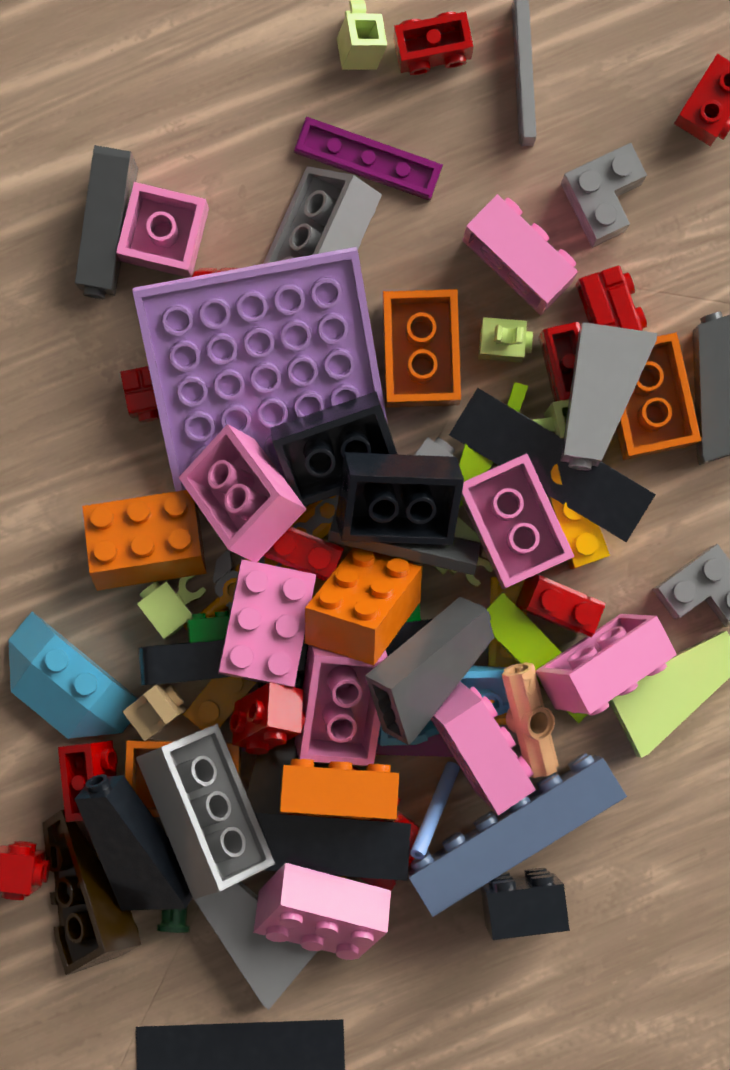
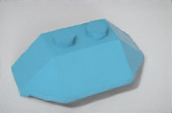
[8,611,139,739]

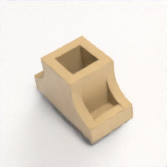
[122,683,187,741]

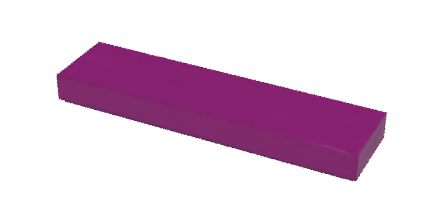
[294,116,443,201]

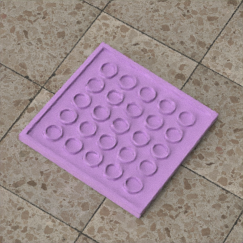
[133,247,388,491]

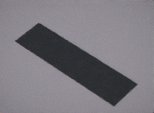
[449,387,656,542]
[255,813,411,881]
[136,1019,345,1070]

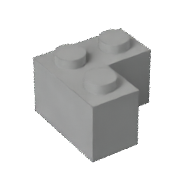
[561,143,647,248]
[652,544,730,627]

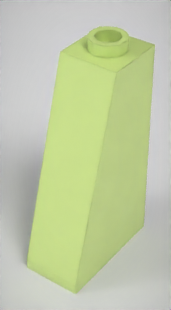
[609,631,730,758]

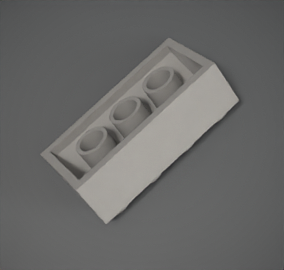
[263,166,382,264]
[136,724,275,899]

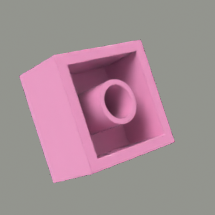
[116,182,209,278]

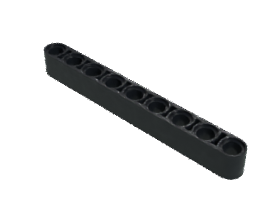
[138,618,434,685]

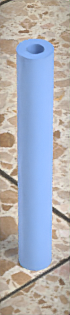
[410,762,460,860]

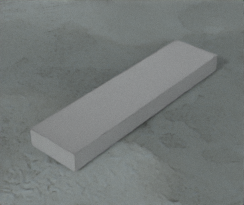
[512,0,537,146]

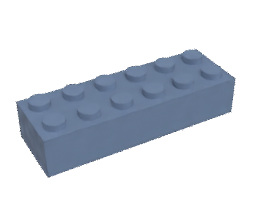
[408,753,627,917]

